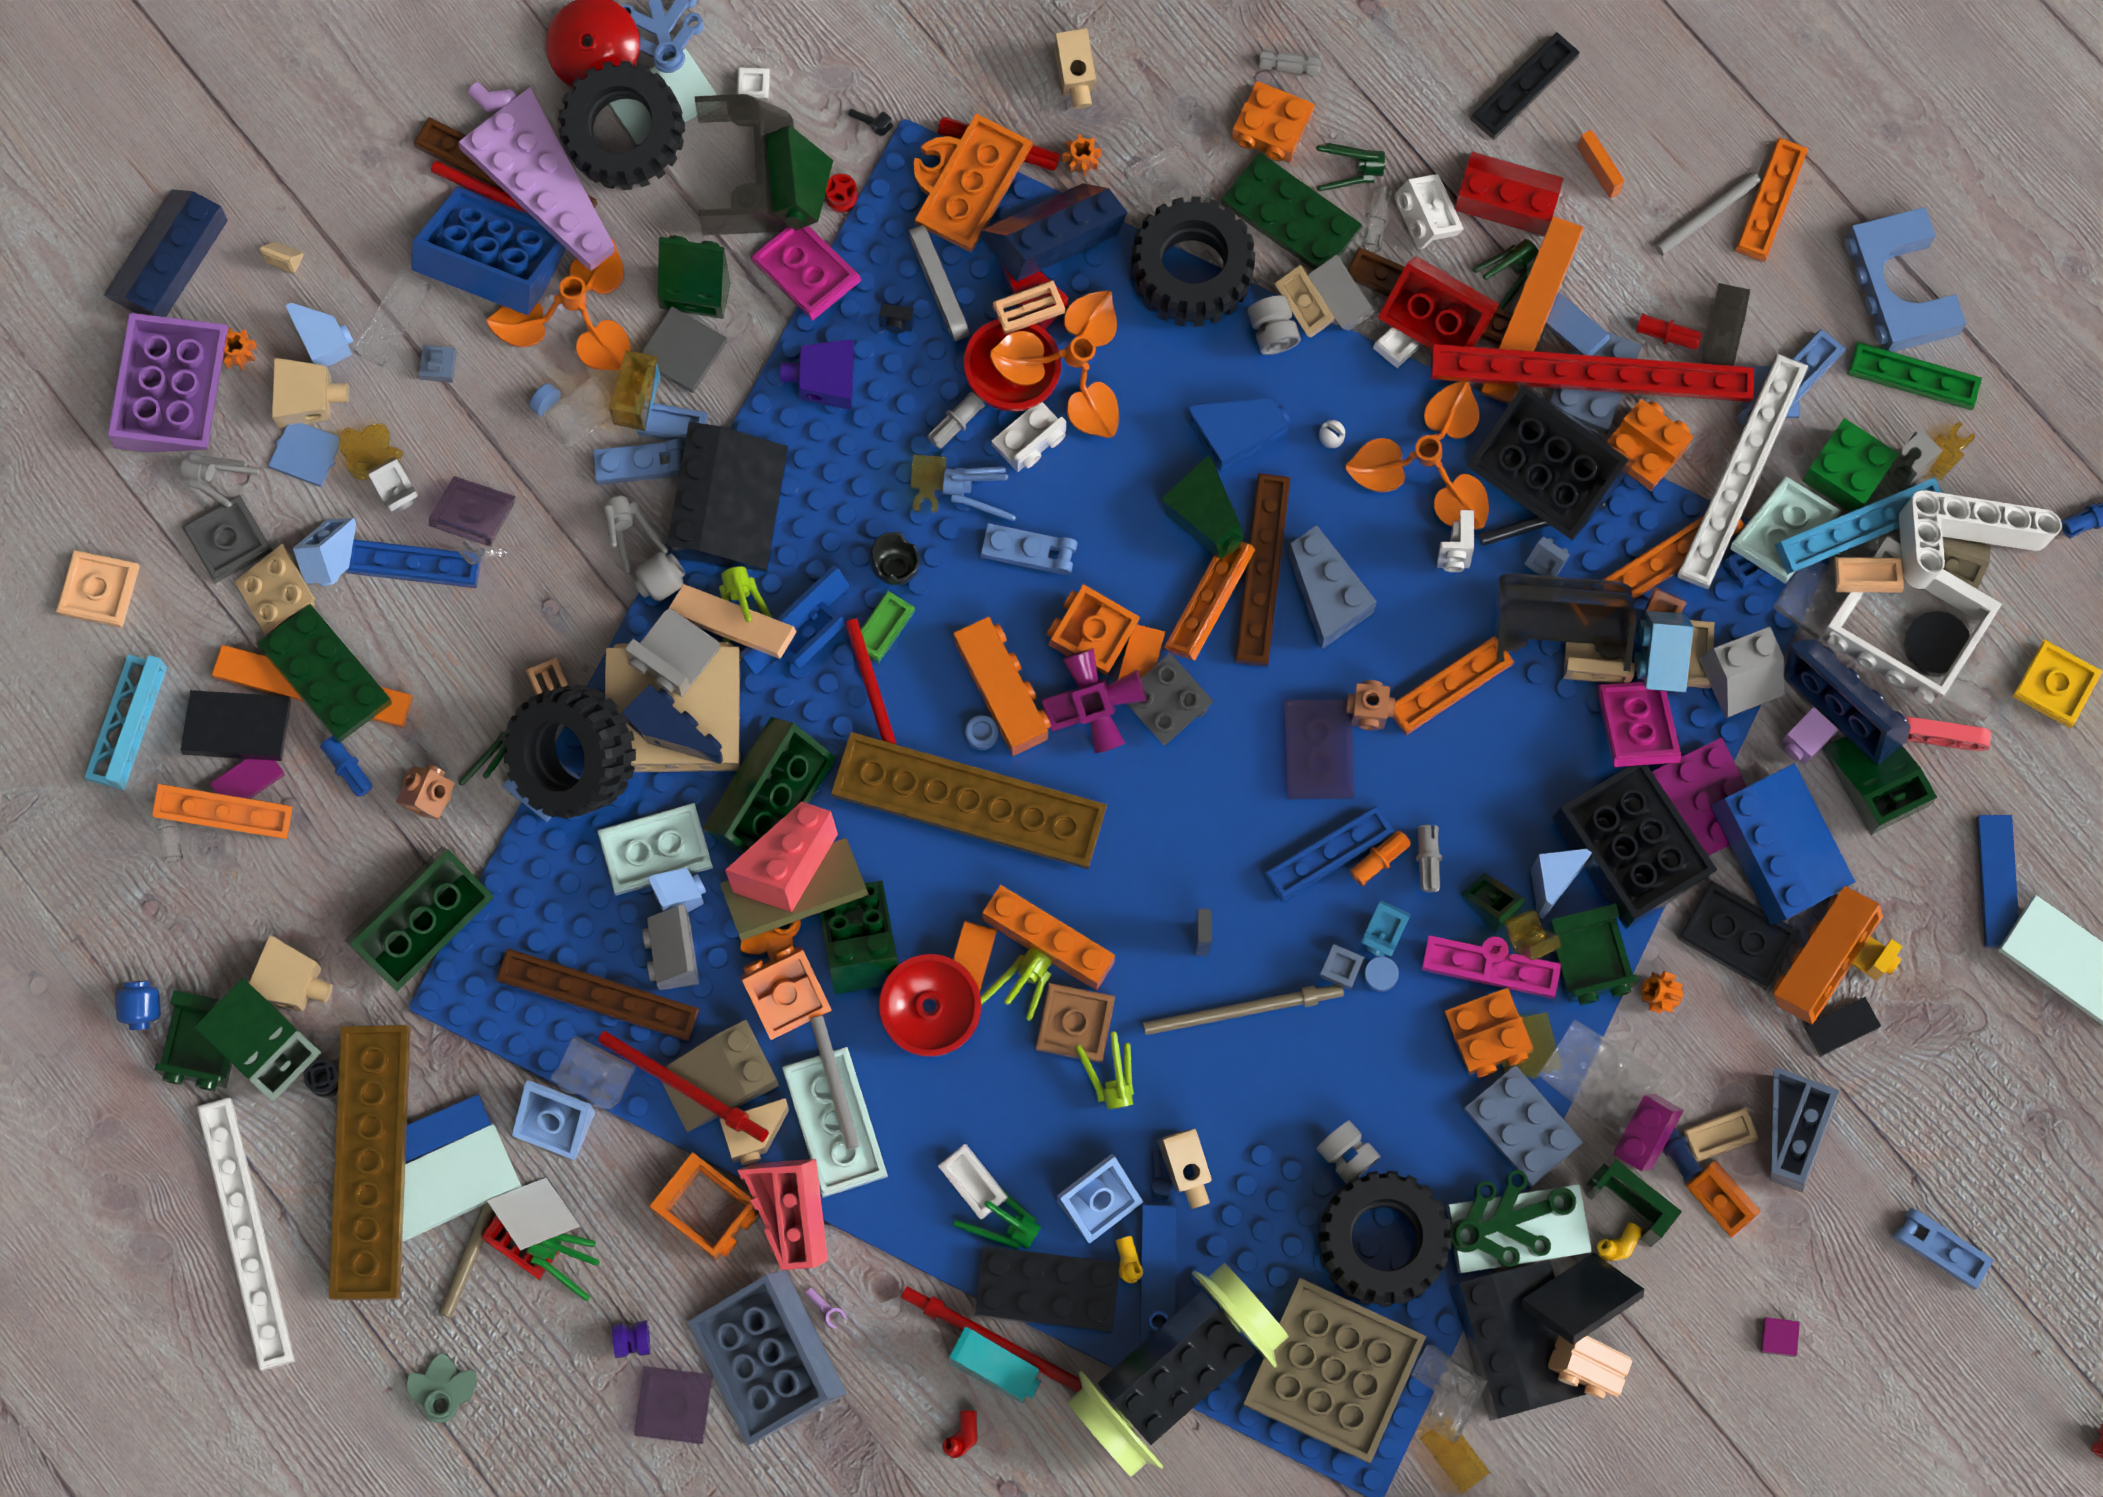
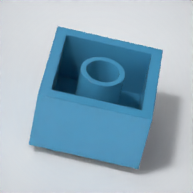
[1634,610,1694,692]

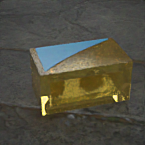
[609,350,661,431]

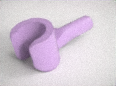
[805,1288,846,1328]

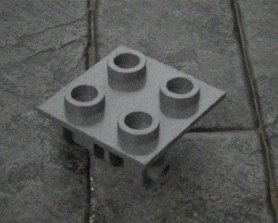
[1127,653,1214,746]

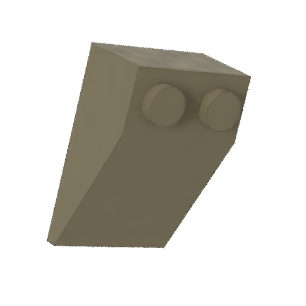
[661,1020,779,1133]

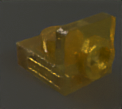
[1505,909,1562,960]

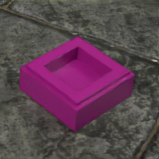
[1761,1317,1800,1357]

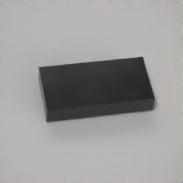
[1804,997,1881,1057]

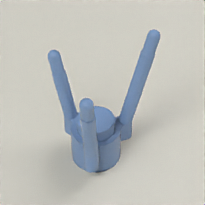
[943,466,1016,521]

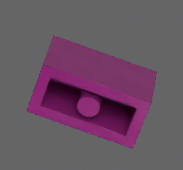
[1613,1093,1684,1172]

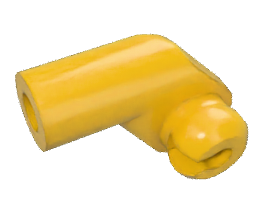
[1597,1222,1643,1262]
[1115,1236,1143,1283]

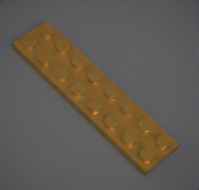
[831,732,1107,870]
[329,1025,411,1300]

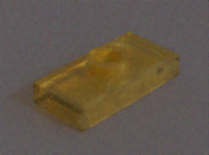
[1420,1417,1491,1494]

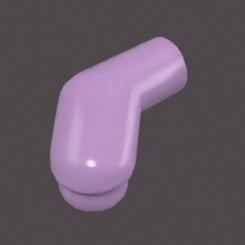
[468,82,516,113]

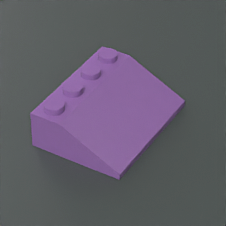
[108,313,228,452]

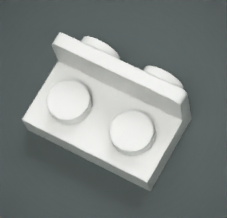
[1394,174,1464,249]
[992,402,1066,472]
[1437,510,1474,572]

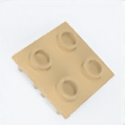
[234,544,316,636]

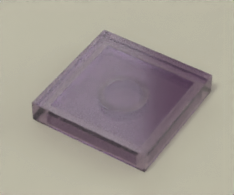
[428,476,515,546]
[634,1366,713,1445]

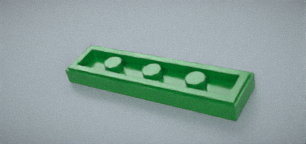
[1847,342,1982,410]

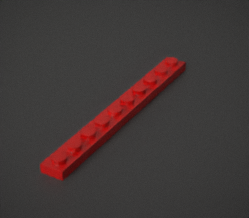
[1430,344,1754,402]

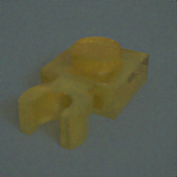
[1929,422,1975,480]
[911,455,947,513]

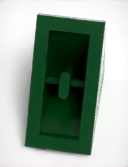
[1461,873,1526,933]

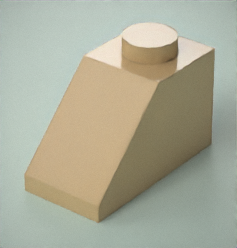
[720,1098,789,1165]

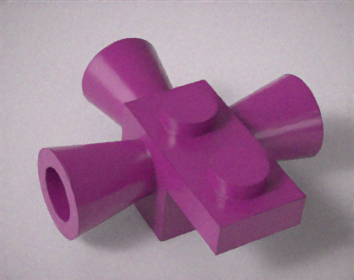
[1042,648,1147,754]

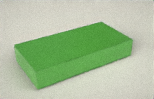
[851,591,915,664]

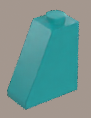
[949,1326,1042,1404]

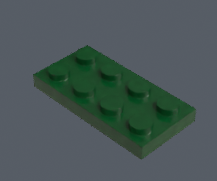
[1221,152,1362,270]
[257,604,392,743]

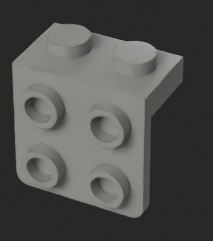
[625,609,720,697]

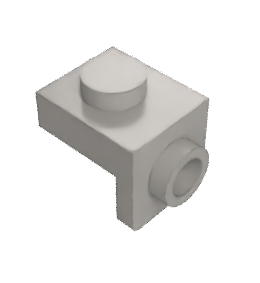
[367,456,418,512]

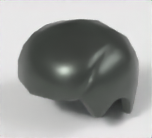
[870,532,920,585]

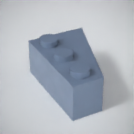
[1288,525,1377,650]
[1770,1067,1839,1193]

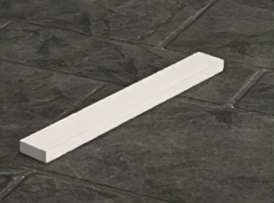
[1678,354,1808,589]
[197,1097,295,1371]

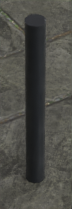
[1478,503,1606,547]

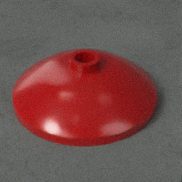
[546,0,641,87]
[963,317,1061,411]
[879,954,981,1056]

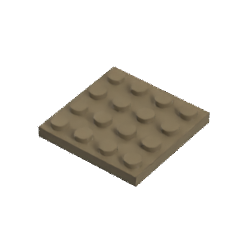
[1243,1278,1426,1464]

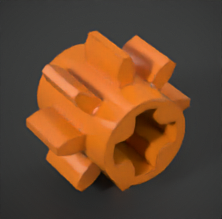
[1062,134,1102,177]
[223,328,257,370]
[1641,971,1683,1014]

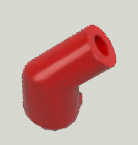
[942,1410,977,1458]

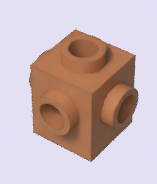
[1346,680,1395,730]
[396,764,455,819]

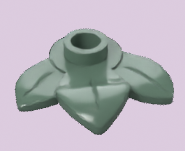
[407,1353,477,1423]

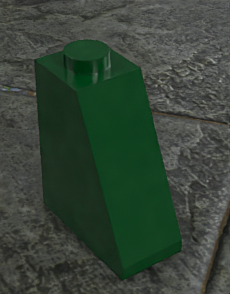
[766,125,833,231]
[1161,456,1244,560]

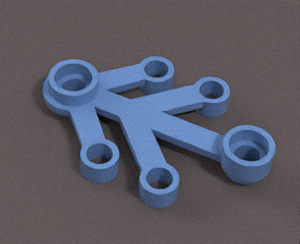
[621,0,704,73]

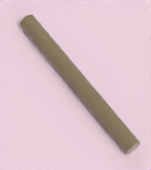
[439,1202,495,1318]

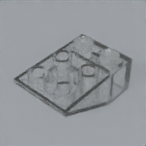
[1538,1020,1662,1137]

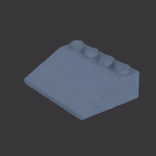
[688,1270,847,1446]

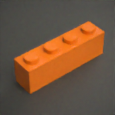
[953,616,1051,757]
[982,884,1115,991]
[1773,886,1883,1025]

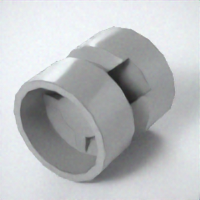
[1247,295,1301,355]
[1316,1120,1381,1184]

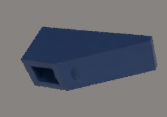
[621,685,724,764]

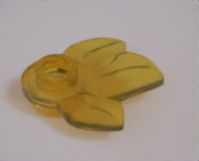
[339,423,403,480]

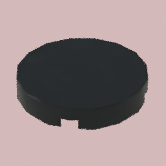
[1904,611,1970,677]

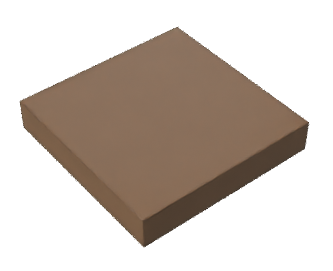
[1036,983,1115,1064]

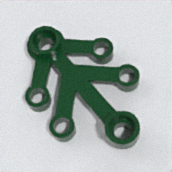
[1449,1170,1576,1268]

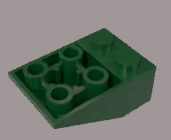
[658,235,731,319]
[1822,737,1937,835]
[820,880,898,994]
[194,977,322,1102]

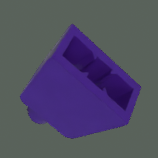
[780,340,855,409]

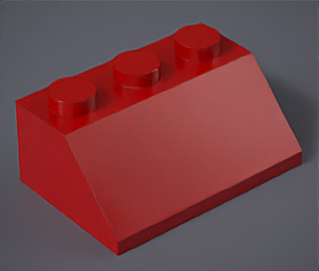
[1454,151,1563,236]
[1378,256,1499,349]

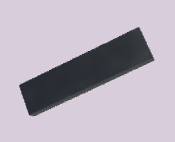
[1470,32,1580,140]

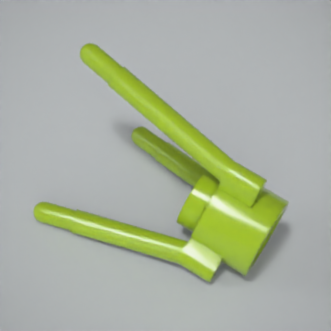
[719,567,772,643]
[981,948,1052,1021]
[1076,1031,1134,1110]

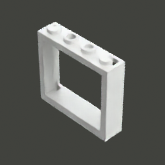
[1822,537,2002,707]

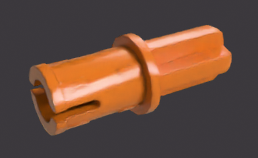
[1349,831,1411,887]

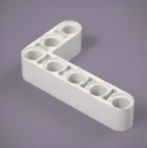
[1899,490,2062,589]

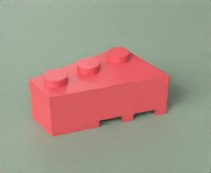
[725,802,838,912]
[738,1159,828,1270]

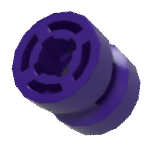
[612,1320,651,1358]

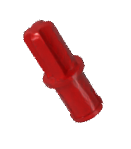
[1636,313,1702,350]

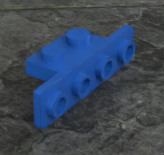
[740,566,849,675]

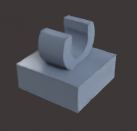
[419,345,457,383]
[1525,537,1570,583]
[1319,944,1364,990]

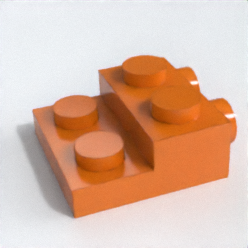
[1232,81,1315,163]
[1607,399,1694,491]
[1047,584,1140,676]
[739,944,832,1040]
[1444,988,1533,1078]

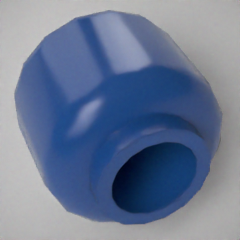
[115,980,161,1030]

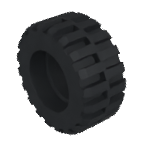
[558,60,685,190]
[1131,196,1255,327]
[503,685,636,819]
[1317,1170,1452,1307]

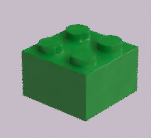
[1802,418,1899,513]

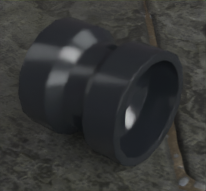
[304,1059,339,1098]

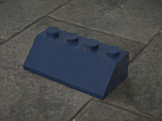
[980,183,1127,282]
[104,189,228,317]
[1784,639,1911,765]

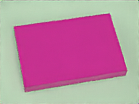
[751,226,861,321]
[1597,682,1681,767]

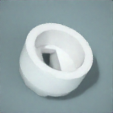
[1319,420,1345,448]

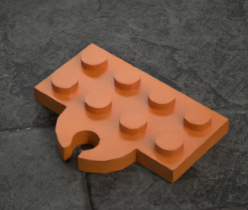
[913,113,1032,253]

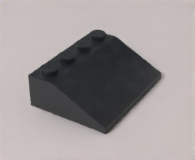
[1467,385,1635,541]
[667,422,788,571]
[1552,765,1717,929]
[1451,1260,1586,1421]

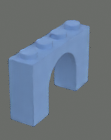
[1845,207,1967,352]

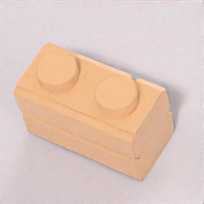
[1548,1335,1632,1400]

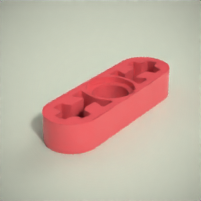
[1905,717,1991,751]

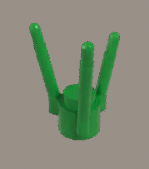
[953,1187,1042,1250]
[526,1233,600,1301]

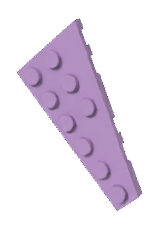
[459,87,614,271]

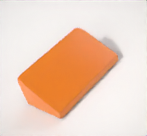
[1686,1161,1761,1238]

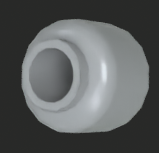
[634,552,685,601]

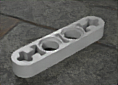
[908,225,969,342]

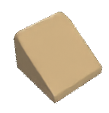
[260,242,303,274]

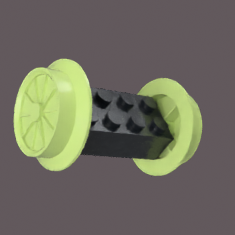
[1067,1263,1289,1477]

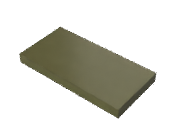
[720,838,868,941]

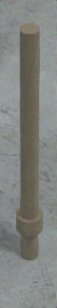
[1143,984,1344,1035]

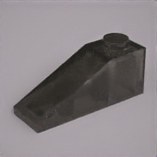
[1700,283,1750,366]

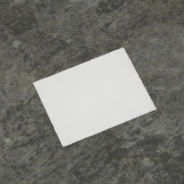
[487,1178,580,1250]

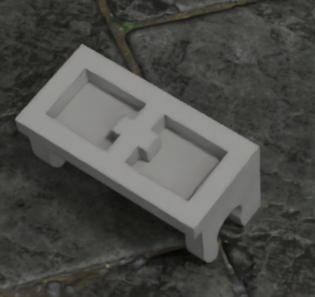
[1308,255,1374,331]
[1888,427,1943,492]

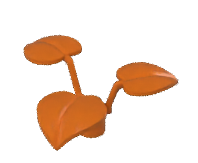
[487,238,631,370]
[990,291,1119,438]
[1346,381,1489,529]

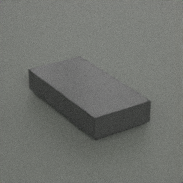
[1195,909,1212,956]

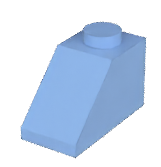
[285,303,354,367]
[293,518,356,586]
[648,868,706,912]

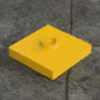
[2012,639,2103,729]

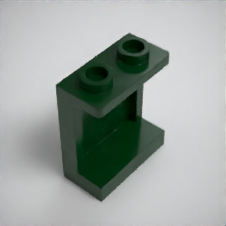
[1547,904,1638,1006]
[154,990,232,1091]
[1586,1160,1682,1247]

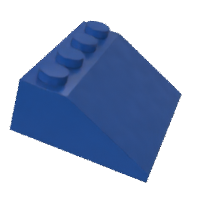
[411,186,566,315]
[1710,763,1856,925]

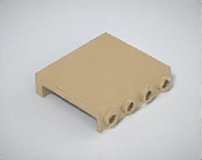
[605,642,741,772]

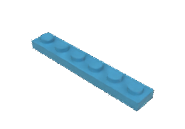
[1774,478,1942,575]

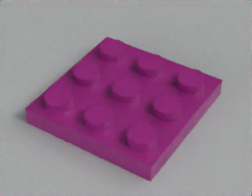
[1652,737,1747,856]

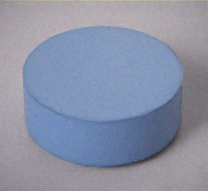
[530,383,561,417]
[965,715,998,750]
[1364,957,1399,992]

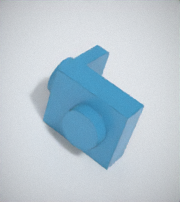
[1361,900,1411,957]

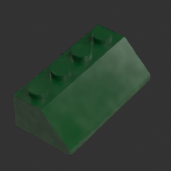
[702,717,836,855]
[344,846,494,992]

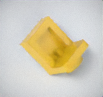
[1852,936,1903,981]

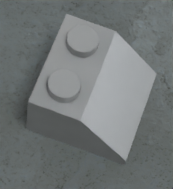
[1699,627,1784,719]
[642,904,699,990]

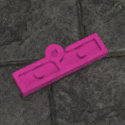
[1421,935,1561,999]

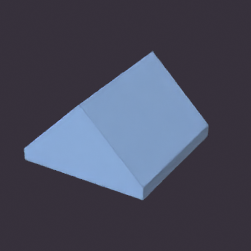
[1530,849,1592,919]
[512,1080,595,1160]
[1057,1154,1143,1244]

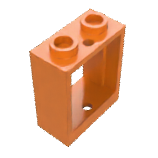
[649,1152,759,1261]

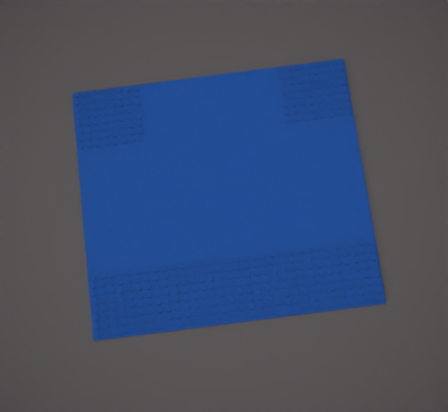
[410,119,1829,1497]

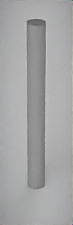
[1655,172,1761,256]
[810,1016,860,1150]

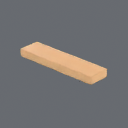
[669,584,796,659]

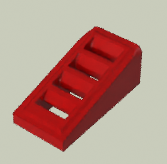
[481,1216,559,1280]

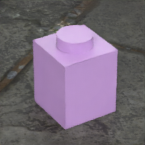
[1781,707,1838,765]

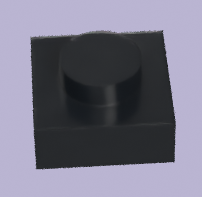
[879,303,914,333]

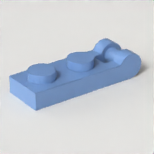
[593,439,685,485]
[981,523,1078,575]
[1892,1208,1994,1290]

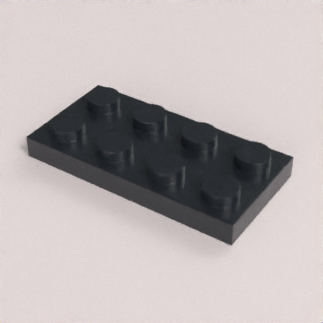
[975,1246,1120,1333]

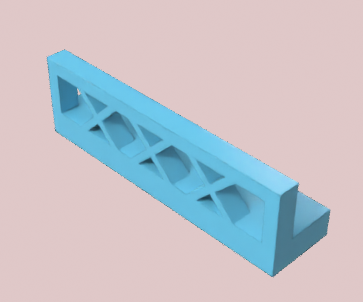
[84,655,167,790]

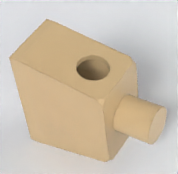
[1053,28,1096,109]
[272,358,349,428]
[249,935,333,1011]
[1157,1129,1212,1209]

